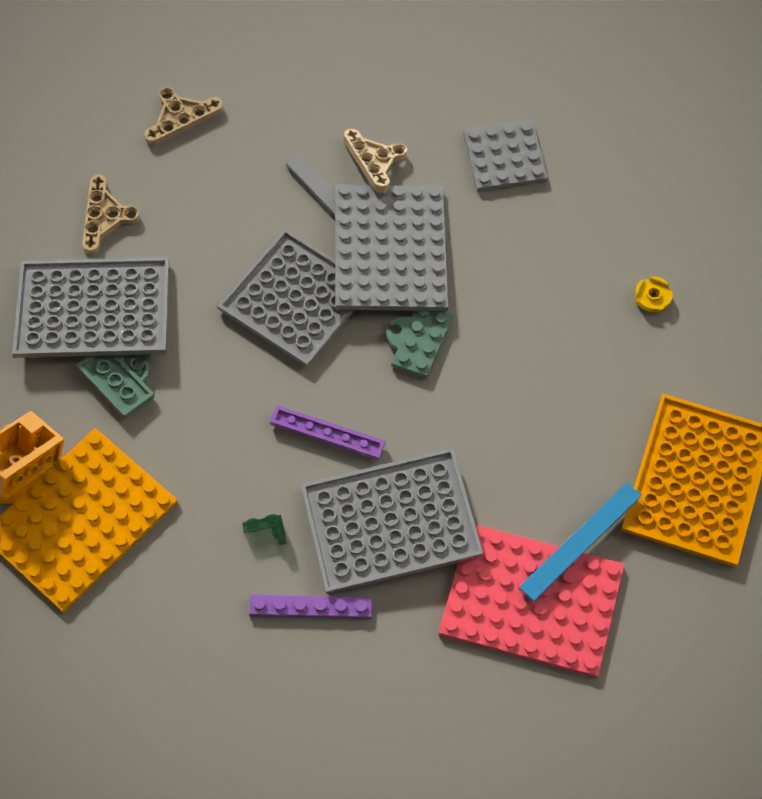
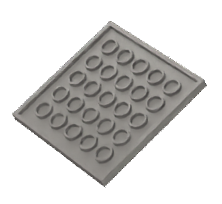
[217,228,355,367]

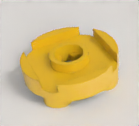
[635,277,673,314]

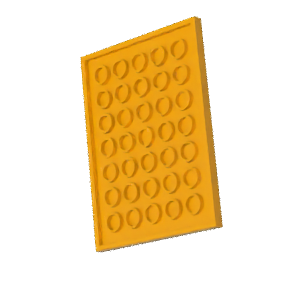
[621,393,762,567]
[0,428,178,614]

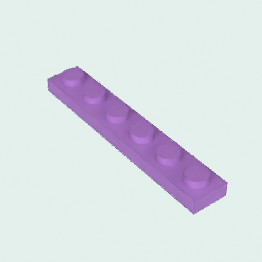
[270,405,386,461]
[249,594,371,619]

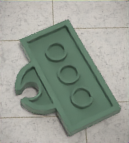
[386,311,453,379]
[76,355,155,419]

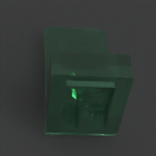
[242,514,287,545]

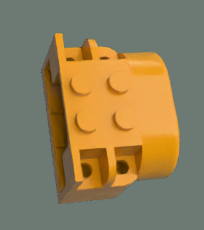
[0,411,64,504]

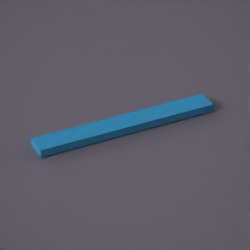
[519,482,642,603]

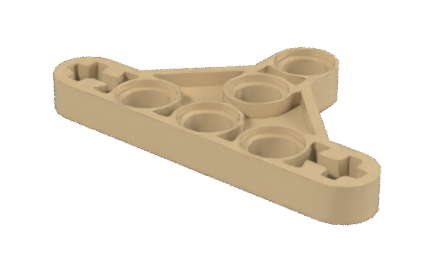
[145,87,223,145]
[344,129,407,193]
[82,175,140,255]

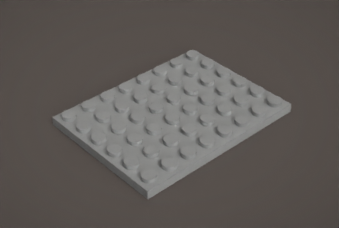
[335,184,448,311]
[12,257,170,358]
[301,448,483,594]

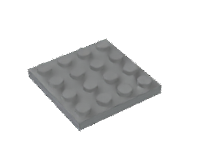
[463,120,548,192]

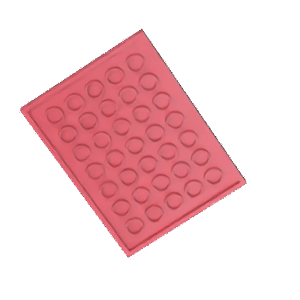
[438,525,624,678]

